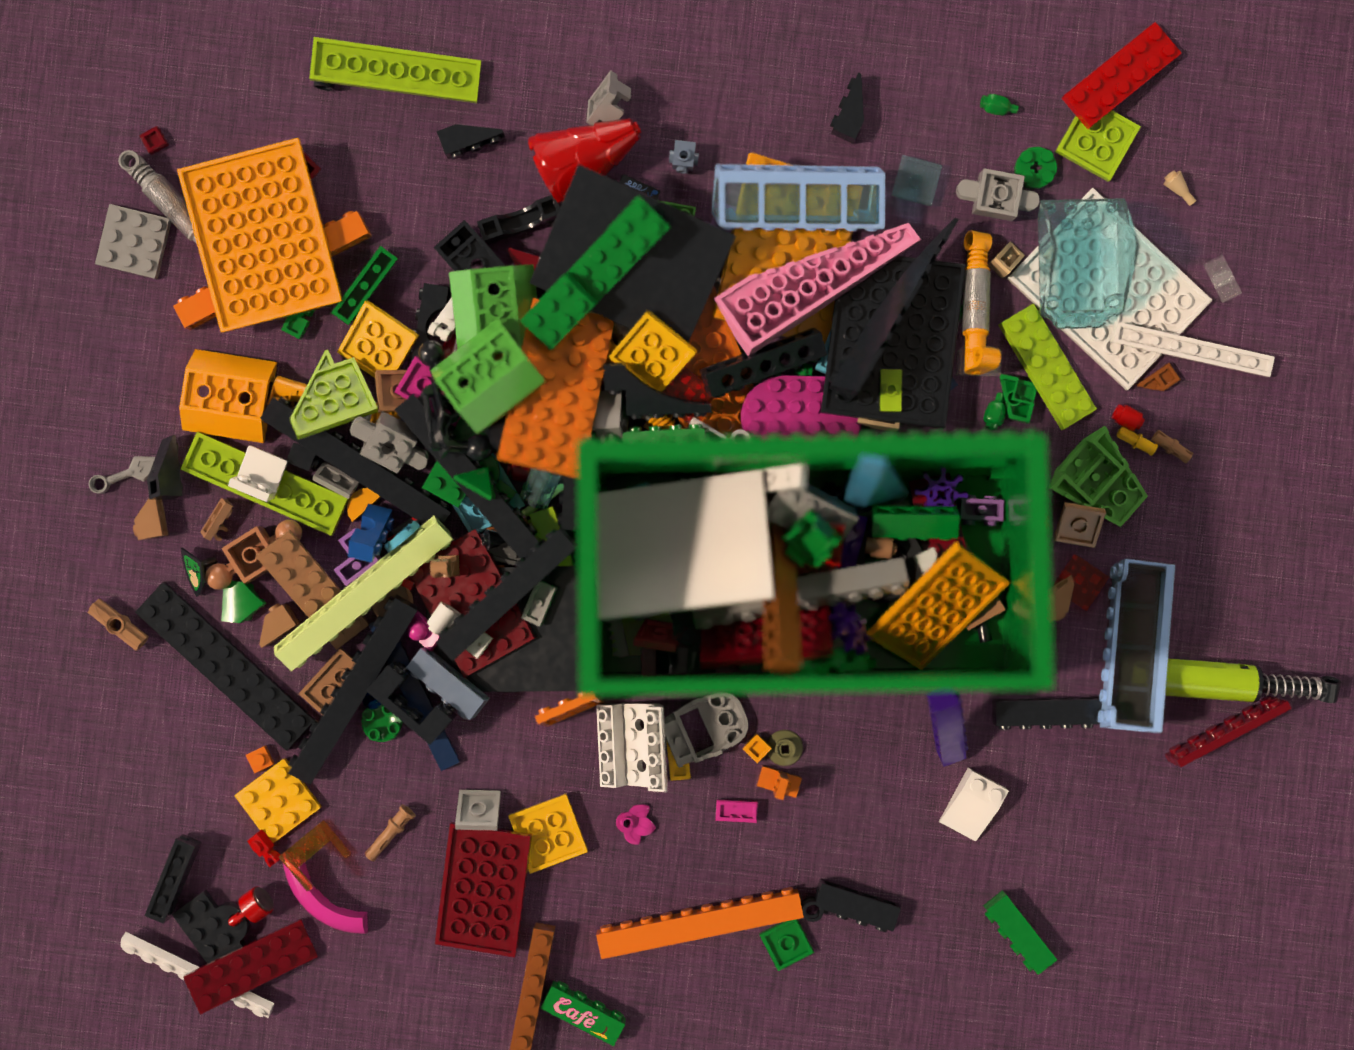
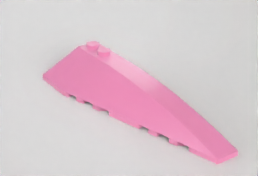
[715,223,921,357]

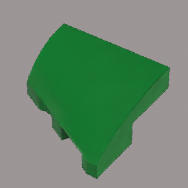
[999,374,1037,424]

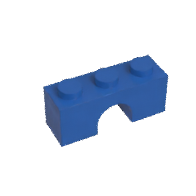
[348,504,394,563]

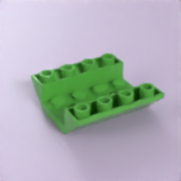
[449,264,537,354]
[431,318,546,435]

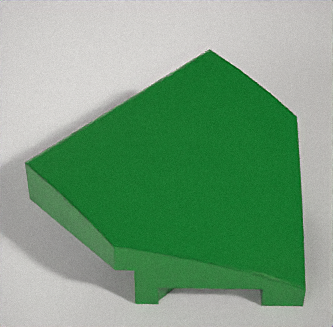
[221,581,267,623]

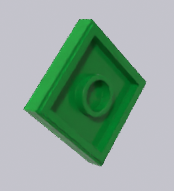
[759,919,815,971]

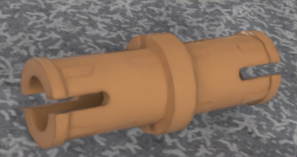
[1151,430,1193,464]

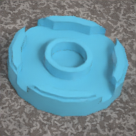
[384,520,420,552]

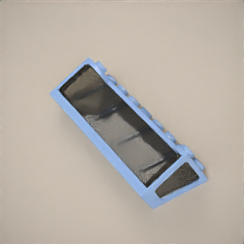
[1098,559,1175,733]

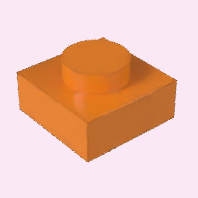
[246,745,275,774]

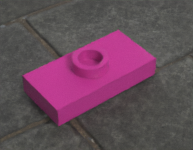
[715,799,758,823]

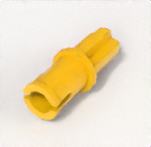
[1116,427,1158,456]

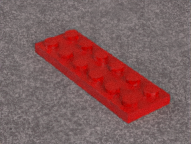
[1061,22,1182,129]

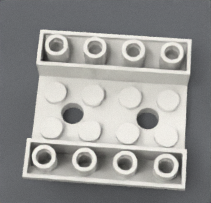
[596,702,667,792]

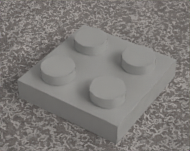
[455,790,501,831]

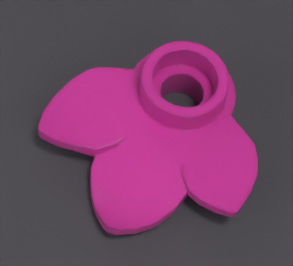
[616,804,656,845]

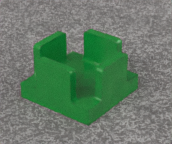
[781,508,843,568]

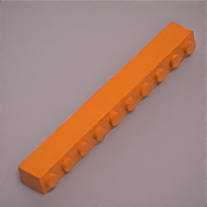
[173,211,372,330]
[596,887,804,959]

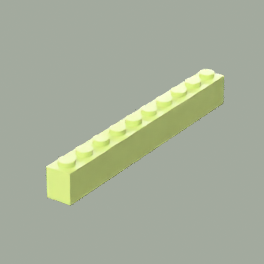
[274,515,453,671]

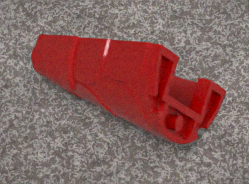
[528,118,642,203]

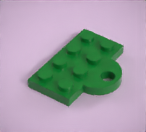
[422,416,500,508]

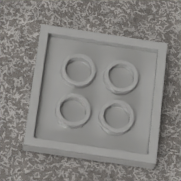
[95,204,171,280]

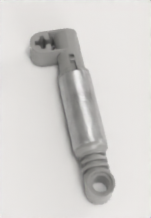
[118,150,197,244]

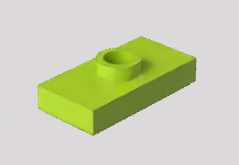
[880,369,902,412]

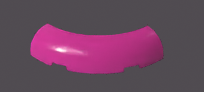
[282,852,368,934]

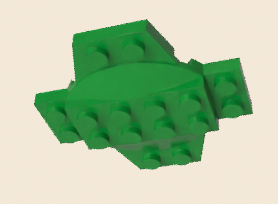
[740,646,876,676]

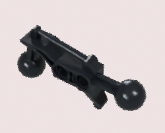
[418,340,492,461]

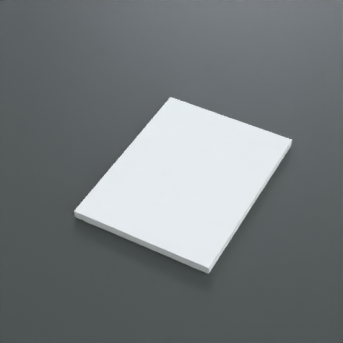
[1007,188,1212,390]
[597,470,774,621]

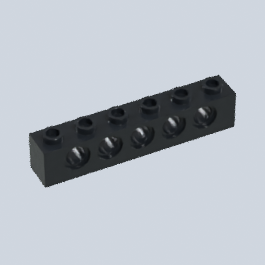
[699,328,827,398]

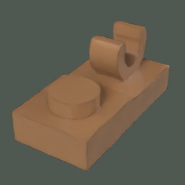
[200,497,233,541]

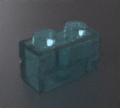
[519,468,562,509]

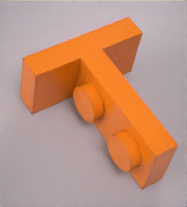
[757,765,802,800]

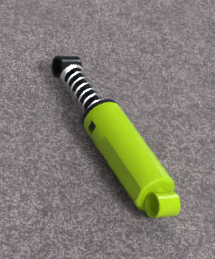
[1131,658,1342,703]

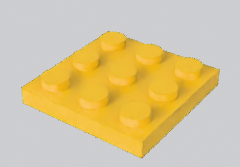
[337,300,419,378]
[608,310,697,392]
[234,758,322,843]
[508,793,588,874]

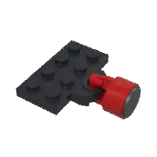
[172,886,274,964]

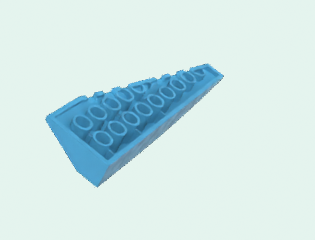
[841,455,909,514]

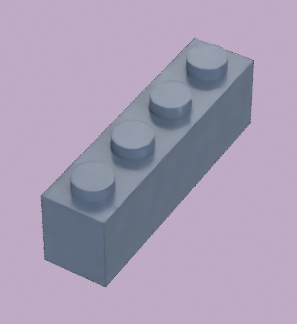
[406,647,490,720]

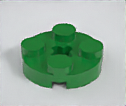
[1014,147,1057,189]

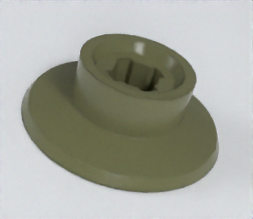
[767,730,803,766]

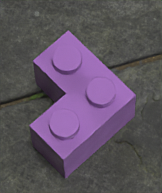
[334,528,381,586]

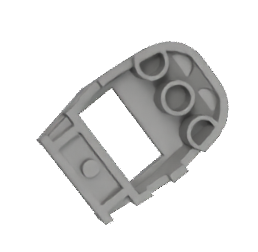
[664,694,748,768]

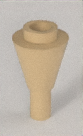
[1163,170,1196,206]

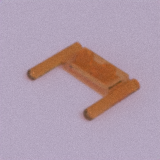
[279,820,351,891]

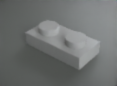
[313,462,359,499]
[521,580,557,626]

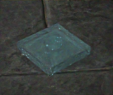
[891,155,942,207]

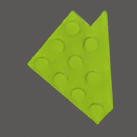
[290,350,378,440]

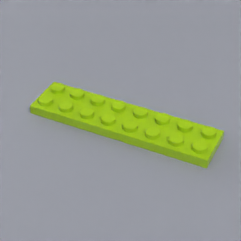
[309,37,481,103]
[181,432,349,536]

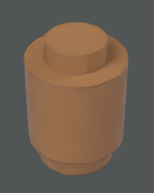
[865,537,897,559]

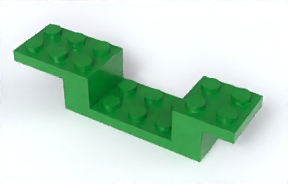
[520,196,670,351]

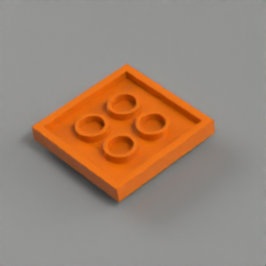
[535,693,604,727]

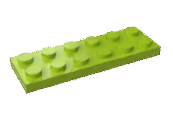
[998,303,1097,430]

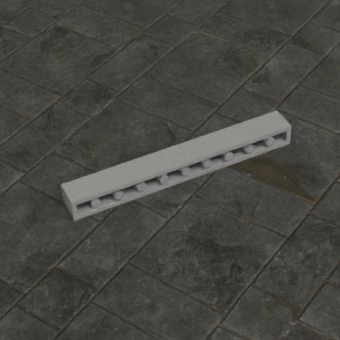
[692,558,909,629]

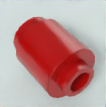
[1111,404,1145,431]

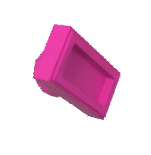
[406,610,440,651]

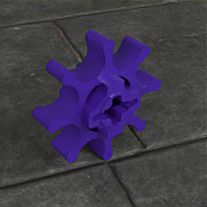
[914,467,968,512]
[829,602,872,655]

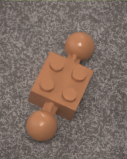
[205,520,302,590]

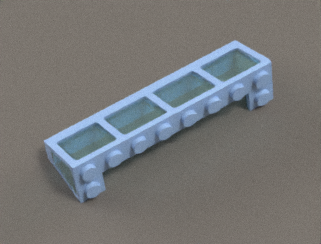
[712,164,885,231]

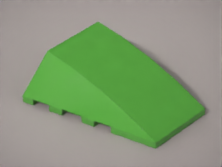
[1049,426,1148,527]

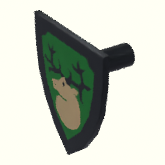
[181,547,217,597]

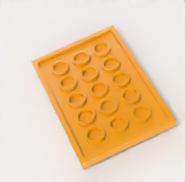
[866,542,1010,670]

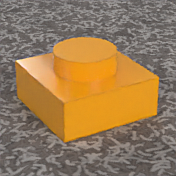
[742,733,772,764]

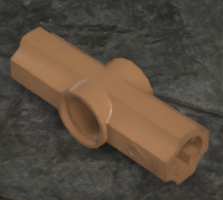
[87,598,149,651]

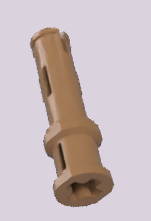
[365,804,416,861]

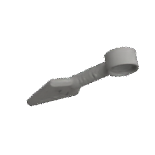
[89,456,155,494]

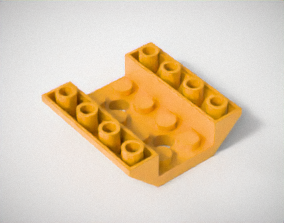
[179,349,277,443]

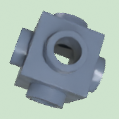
[669,140,699,174]

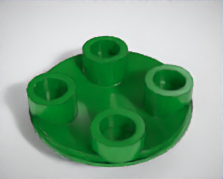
[361,701,403,742]

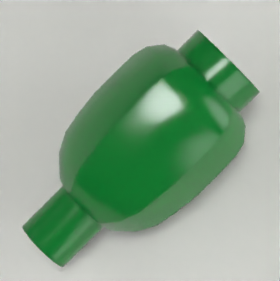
[980,93,1019,115]
[983,392,1006,431]

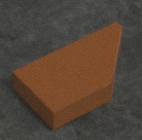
[1136,363,1181,392]

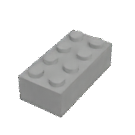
[765,484,858,539]

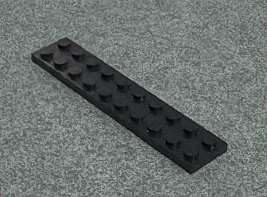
[135,582,316,751]

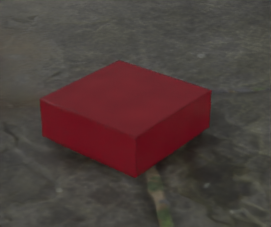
[139,126,169,155]

